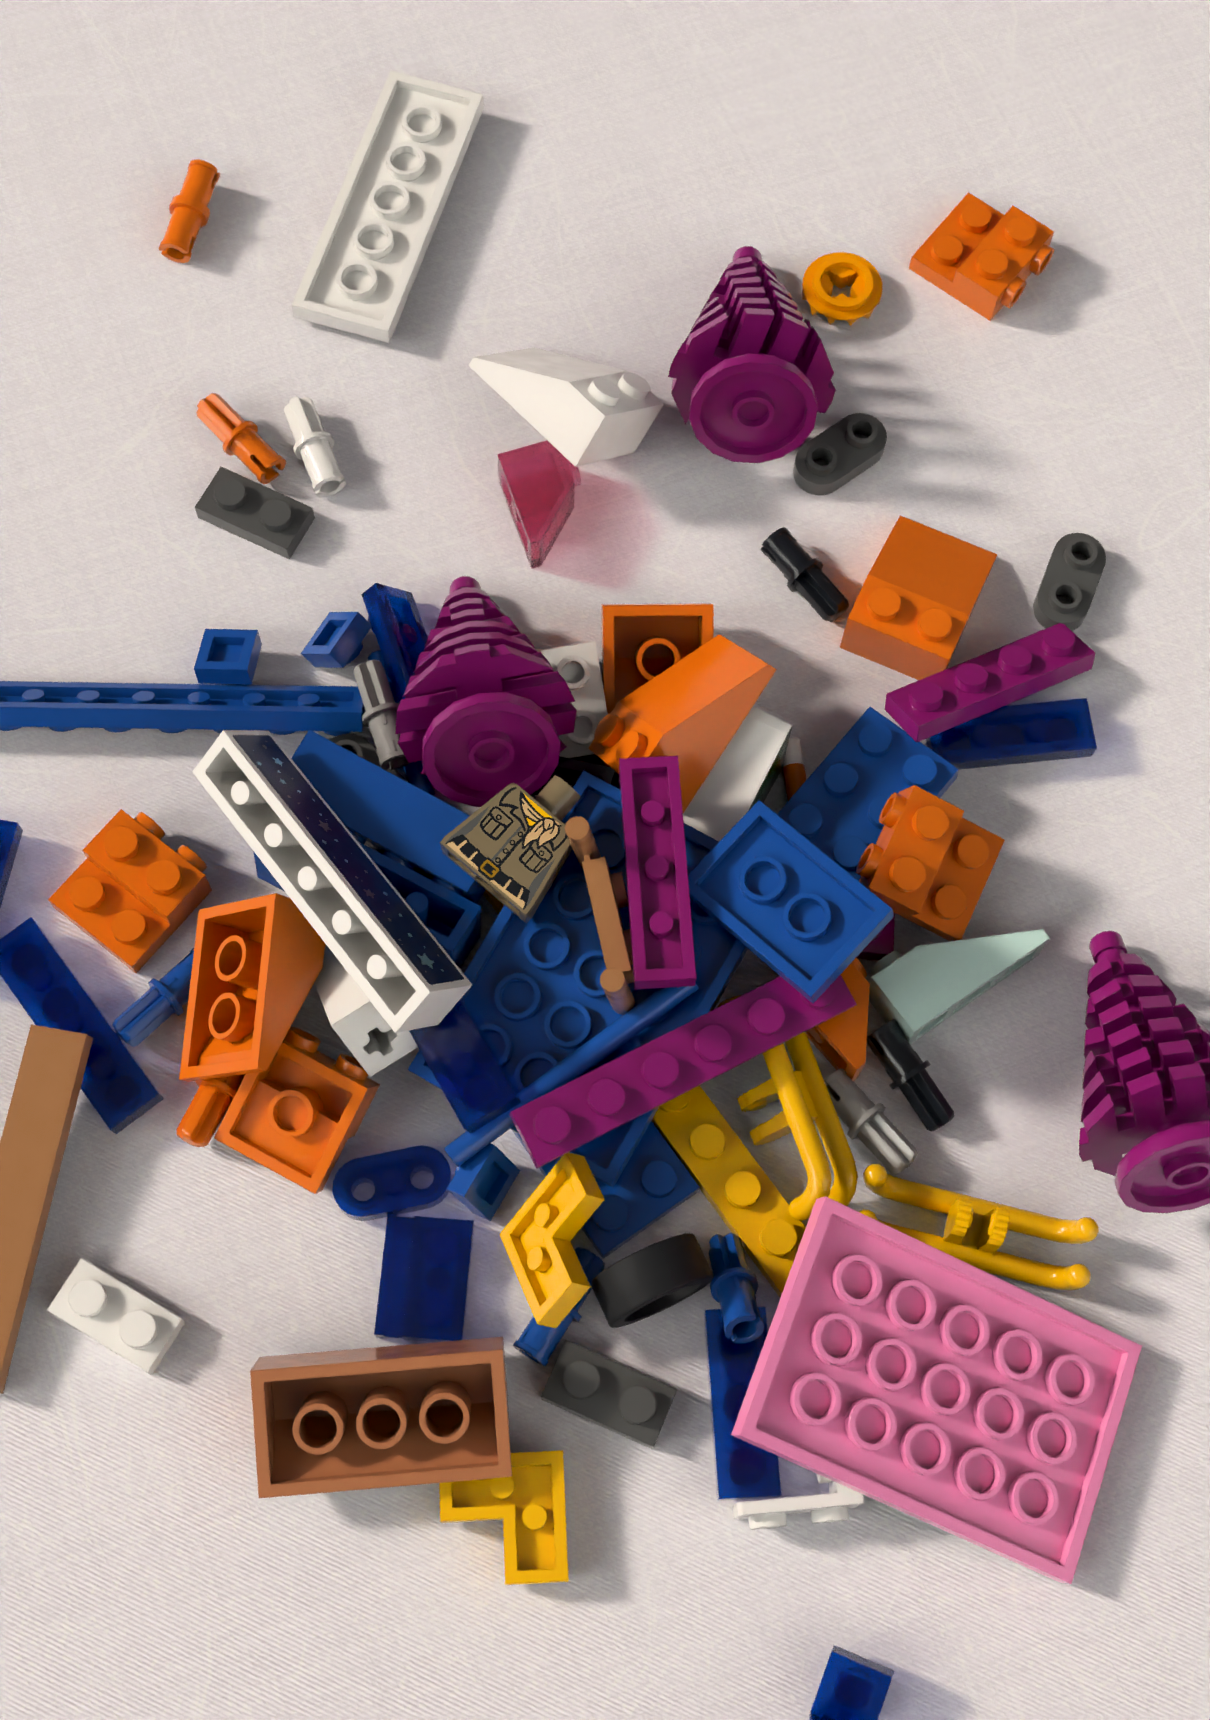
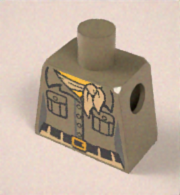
[440,775,581,924]

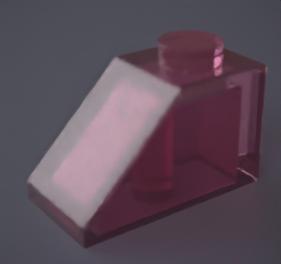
[497,440,581,569]

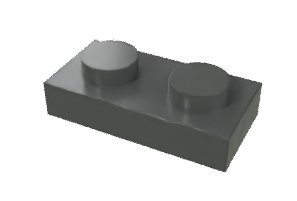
[195,467,315,560]
[541,1340,678,1450]

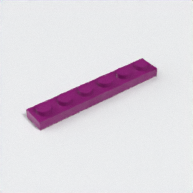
[509,974,857,1169]

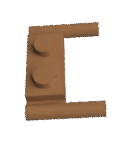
[565,816,635,1015]

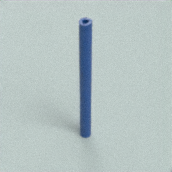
[444,983,699,1167]

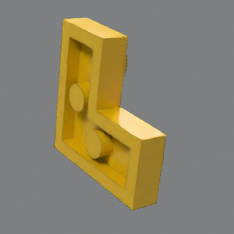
[499,1152,605,1328]
[439,1450,569,1585]

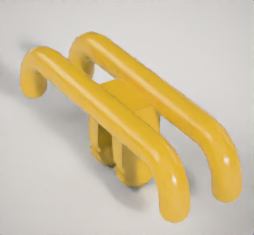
[717,995,858,1221]
[859,1164,1099,1290]

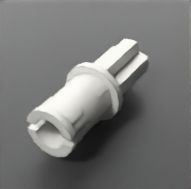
[284,396,346,497]

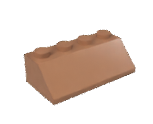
[250,1337,512,1498]

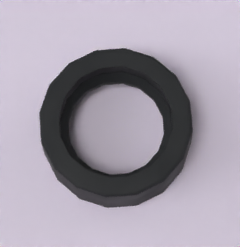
[591,1233,714,1328]

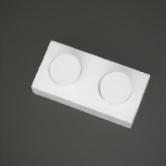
[47,1258,186,1375]

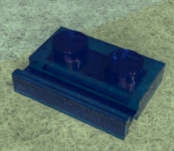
[374,1214,475,1342]

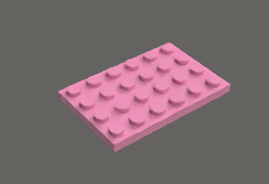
[731,1196,1142,1584]

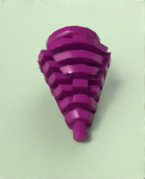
[668,246,836,463]
[395,576,577,807]
[1079,931,1210,1213]

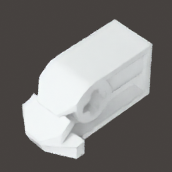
[314,945,420,1077]

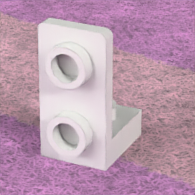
[541,641,608,758]
[733,1473,864,1530]

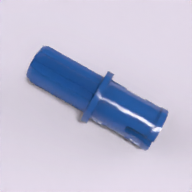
[112,948,194,1047]
[708,1233,764,1344]
[513,1247,605,1367]

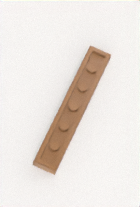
[0,1024,93,1394]

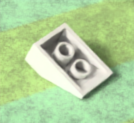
[469,348,664,467]

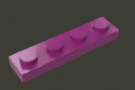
[884,623,1096,743]
[619,756,696,989]

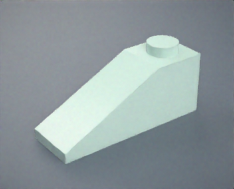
[869,929,1050,1044]

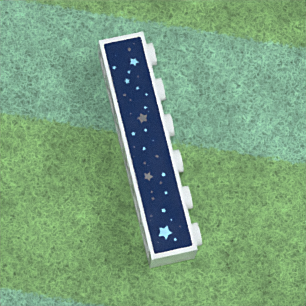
[192,730,472,1033]

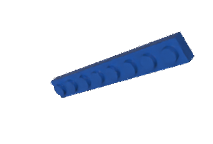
[0,681,366,736]

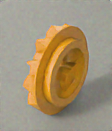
[802,252,883,327]

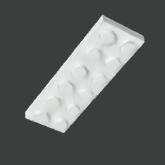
[291,70,484,343]

